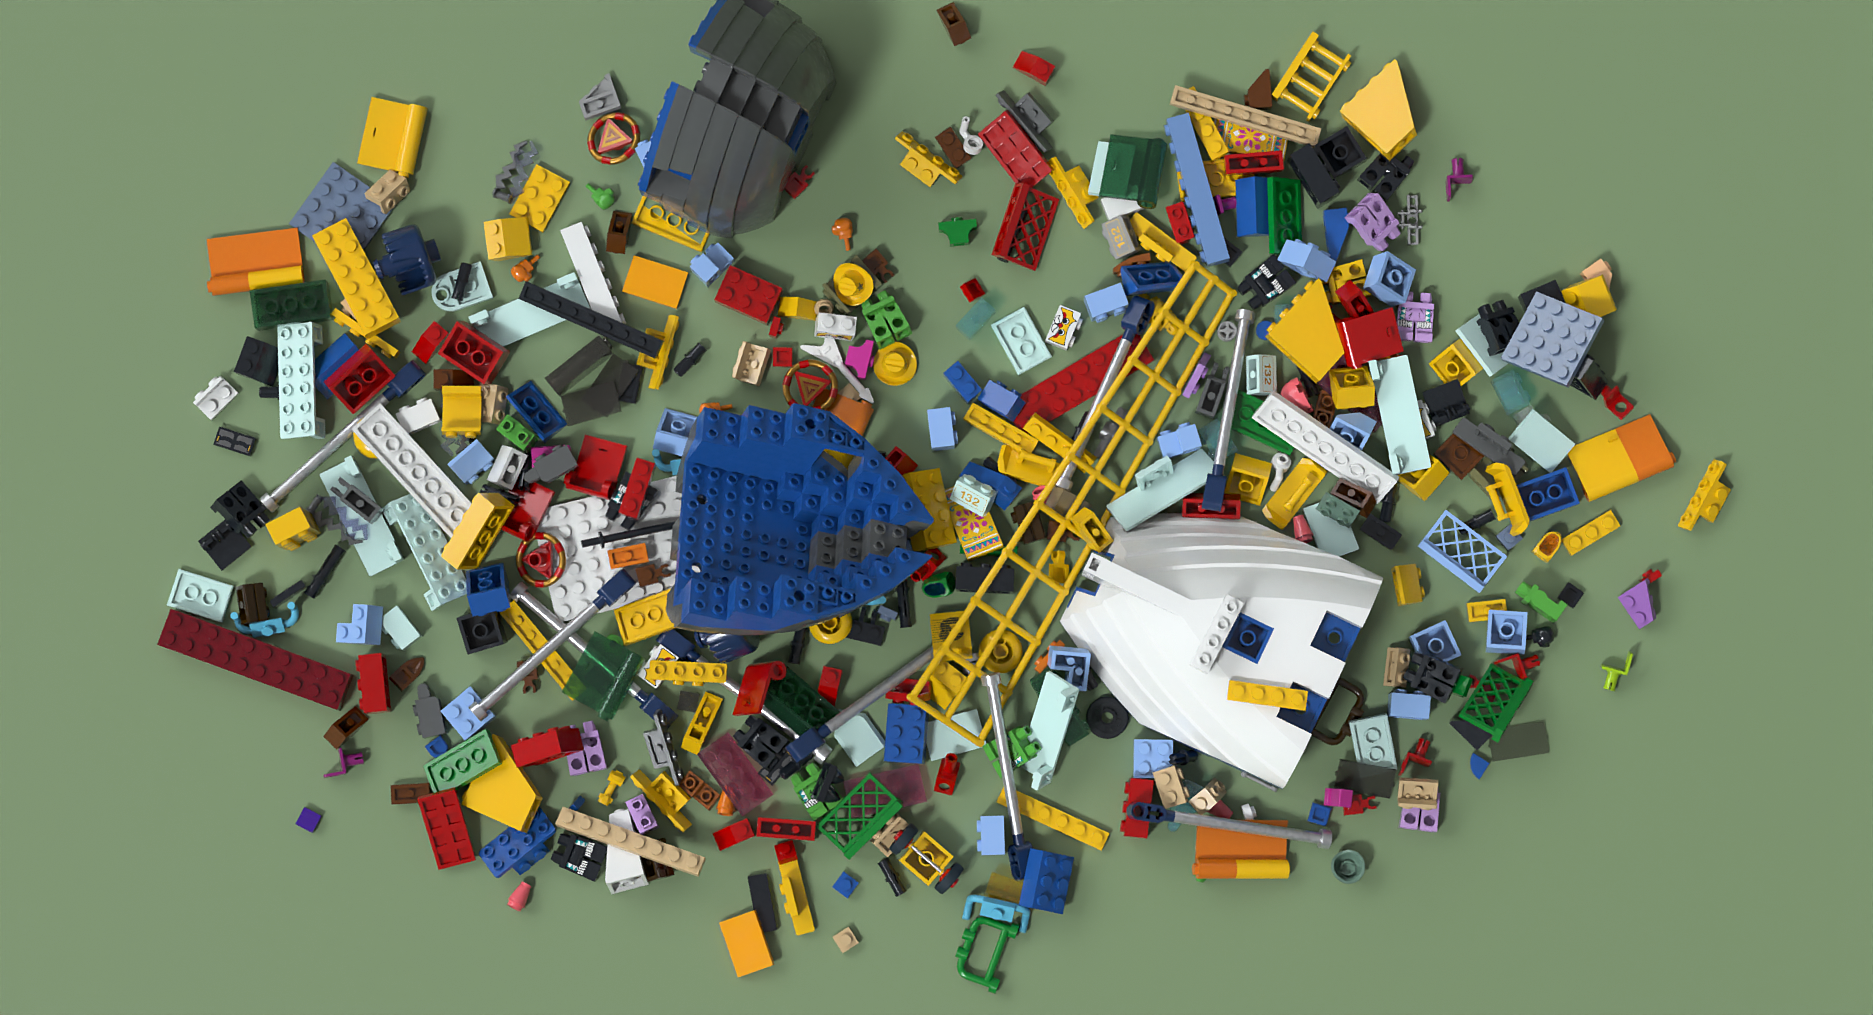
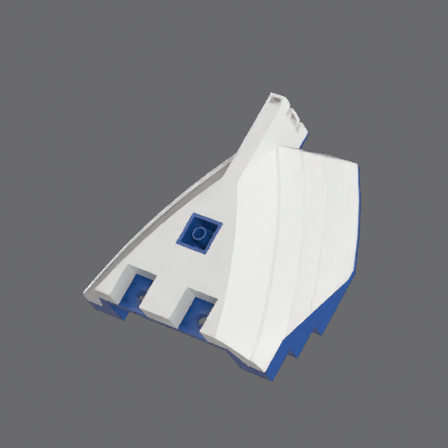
[1060,513,1383,789]

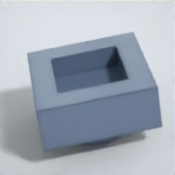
[1495,524,1523,551]
[878,605,898,622]

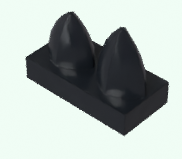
[810,762,845,803]

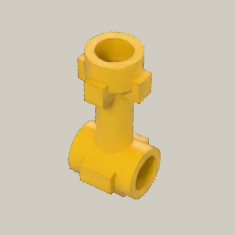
[598,770,626,806]

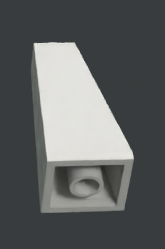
[605,809,649,894]

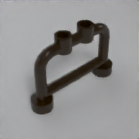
[1311,677,1365,746]

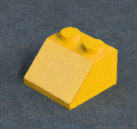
[484,217,533,261]
[1561,274,1617,317]
[1428,338,1483,386]
[1329,366,1375,410]
[1224,453,1272,506]
[1398,454,1450,501]
[1391,564,1425,606]
[928,661,967,710]

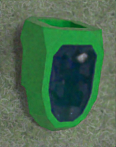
[921,571,956,598]

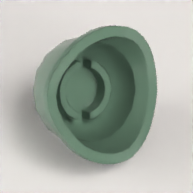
[1331,850,1365,884]

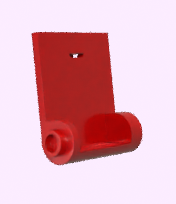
[1336,307,1404,369]
[564,435,628,500]
[501,476,555,542]
[732,661,786,716]

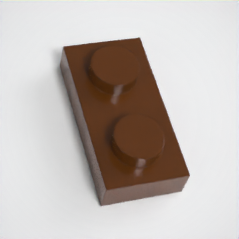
[935,127,972,169]
[390,783,430,805]

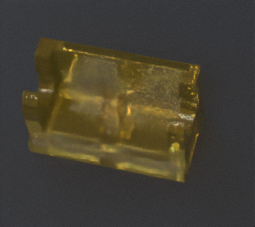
[984,872,1023,904]

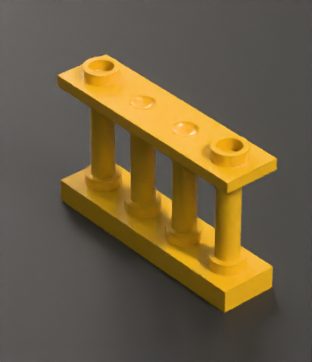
[1271,31,1352,122]

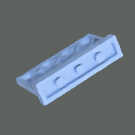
[1418,510,1507,593]

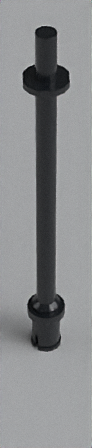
[581,521,676,549]

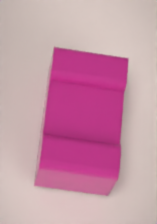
[1324,788,1353,808]

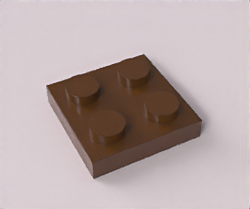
[1433,434,1484,480]

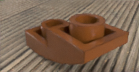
[1113,253,1151,277]
[1313,390,1336,429]
[679,770,721,811]

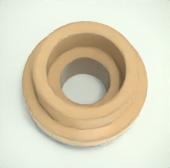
[814,299,834,315]

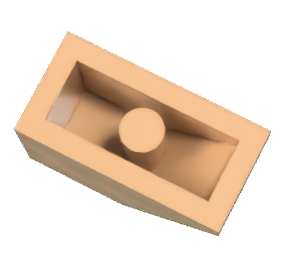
[1580,259,1612,289]

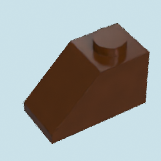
[936,2,971,46]
[1244,69,1272,110]
[606,211,632,254]
[434,369,474,391]
[1330,478,1377,518]
[323,706,369,750]

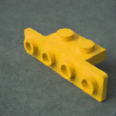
[895,131,963,187]
[1048,157,1099,229]
[1130,212,1197,272]
[636,315,679,390]
[1678,459,1731,531]
[649,660,727,686]
[630,769,692,832]
[778,860,815,935]

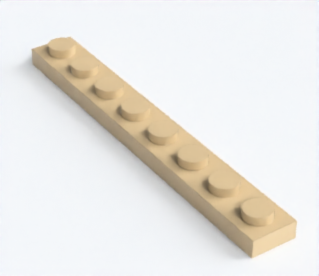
[1169,85,1321,147]
[555,807,706,877]

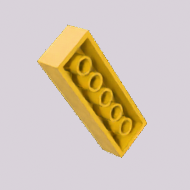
[312,218,401,339]

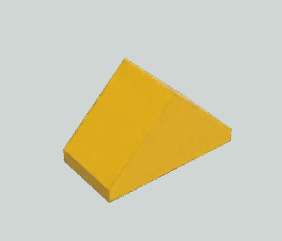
[778,297,817,321]

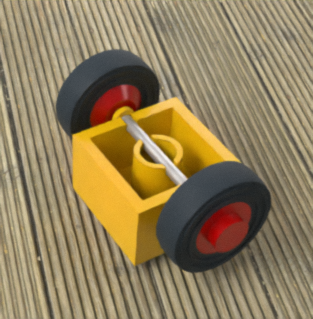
[889,823,964,894]

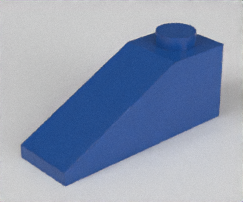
[1323,208,1352,267]
[959,462,1022,511]

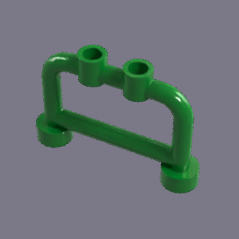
[955,916,1020,994]

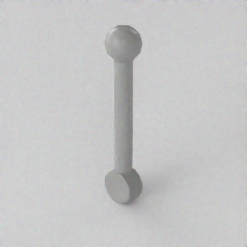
[1241,771,1278,792]

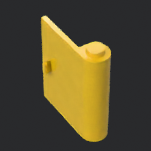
[357,97,428,178]

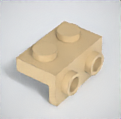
[364,170,410,214]
[732,341,771,386]
[479,383,509,425]
[1383,647,1411,688]
[1153,765,1190,809]
[1397,777,1438,810]
[870,813,909,857]

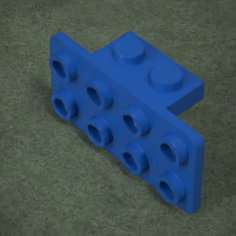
[479,807,556,878]

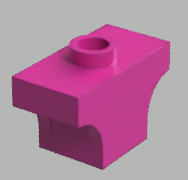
[845,340,875,380]

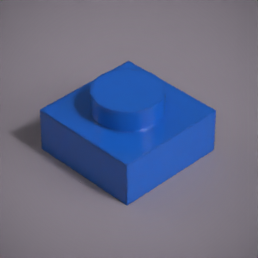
[832,871,859,899]

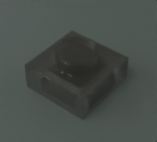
[677,690,700,713]

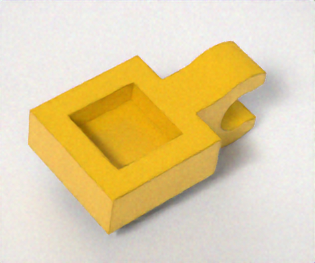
[1049,550,1069,584]

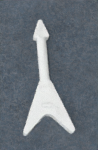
[800,338,874,404]

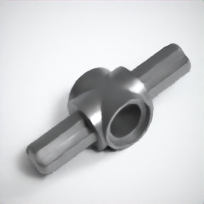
[1093,407,1128,459]

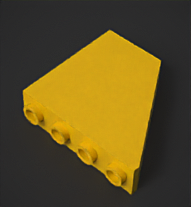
[1340,59,1417,161]
[1265,278,1344,383]
[462,734,543,833]

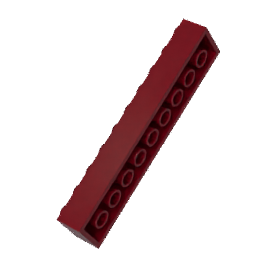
[157,609,354,711]

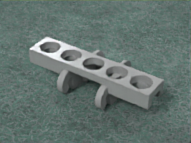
[1398,195,1423,245]

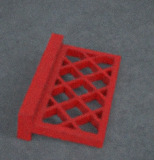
[991,183,1059,271]

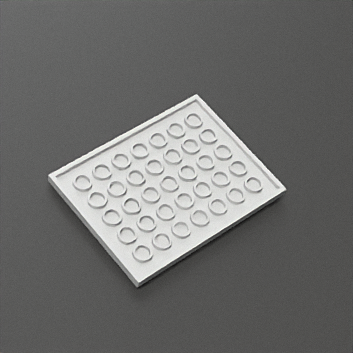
[536,476,700,622]

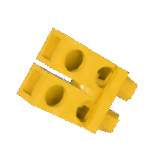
[1322,259,1371,305]

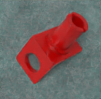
[1601,385,1634,420]
[910,548,947,582]
[1494,653,1540,679]
[1398,738,1432,776]
[934,753,960,795]

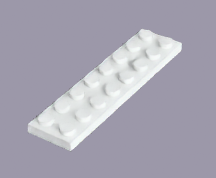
[1252,390,1399,504]
[351,404,472,538]

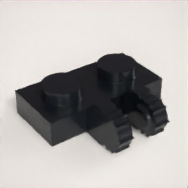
[845,606,885,646]

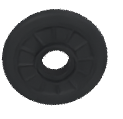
[1086,697,1128,739]

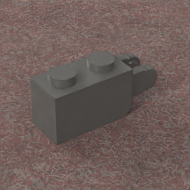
[1195,362,1230,419]
[523,444,579,483]
[330,477,384,524]
[413,683,447,738]

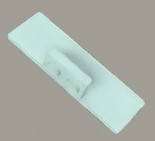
[1106,449,1214,531]

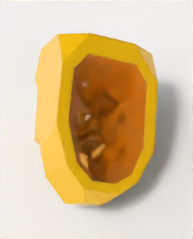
[1531,532,1562,563]

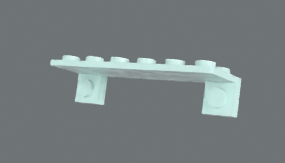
[468,272,590,347]
[277,322,325,439]
[1368,355,1431,475]
[320,456,404,576]
[383,494,467,611]
[1021,671,1080,791]

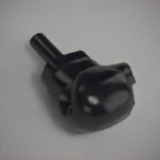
[1526,626,1554,648]

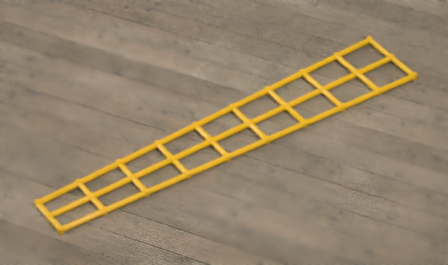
[907,260,1237,747]

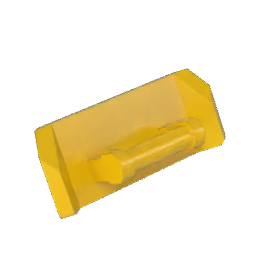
[997,444,1060,486]
[1262,458,1327,530]
[1485,463,1530,536]

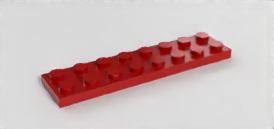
[1013,334,1154,434]

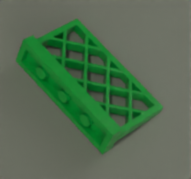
[1459,663,1534,743]
[816,772,903,860]

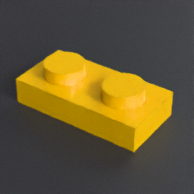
[1466,599,1507,623]

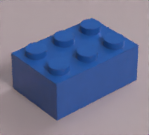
[1516,467,1580,522]
[466,563,510,616]
[884,703,929,764]
[1019,848,1074,914]

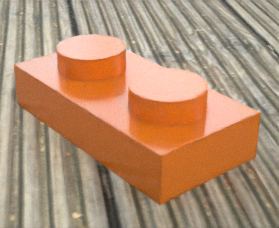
[607,543,649,570]
[1034,640,1065,674]

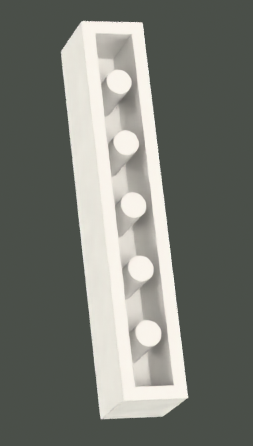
[560,222,627,338]

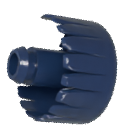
[373,224,441,295]
[694,632,760,663]

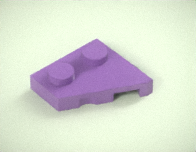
[1182,352,1211,398]
[1618,578,1656,629]

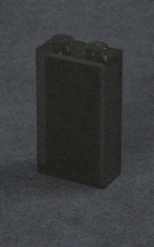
[545,335,614,397]

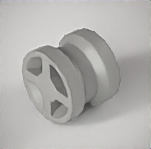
[1217,321,1237,342]

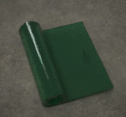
[1099,134,1168,209]
[562,631,646,722]

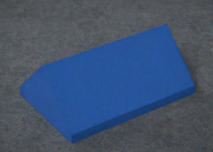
[1235,176,1269,237]
[1120,261,1188,296]
[315,333,359,400]
[506,381,567,443]

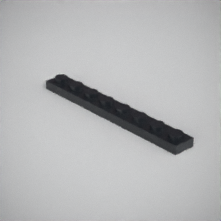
[518,281,664,359]

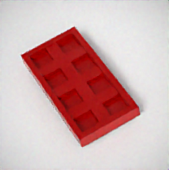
[978,110,1054,188]
[417,787,476,870]

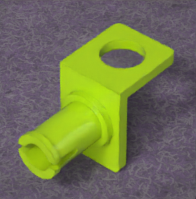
[1600,651,1633,691]

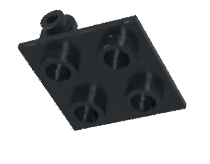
[1422,378,1470,427]
[198,520,252,571]

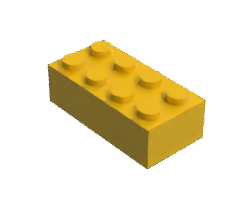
[902,468,957,552]
[441,493,514,569]
[265,507,321,551]

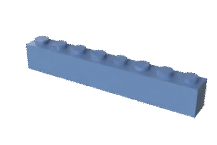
[1164,113,1230,267]

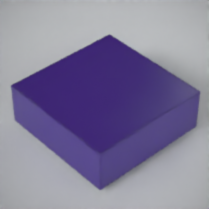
[295,807,322,833]

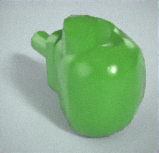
[586,183,615,210]

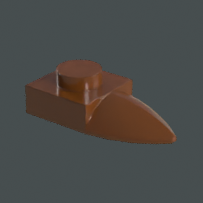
[389,657,424,692]

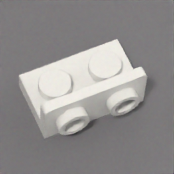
[193,376,239,420]

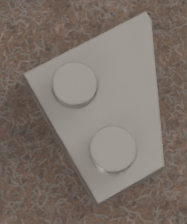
[579,73,621,121]

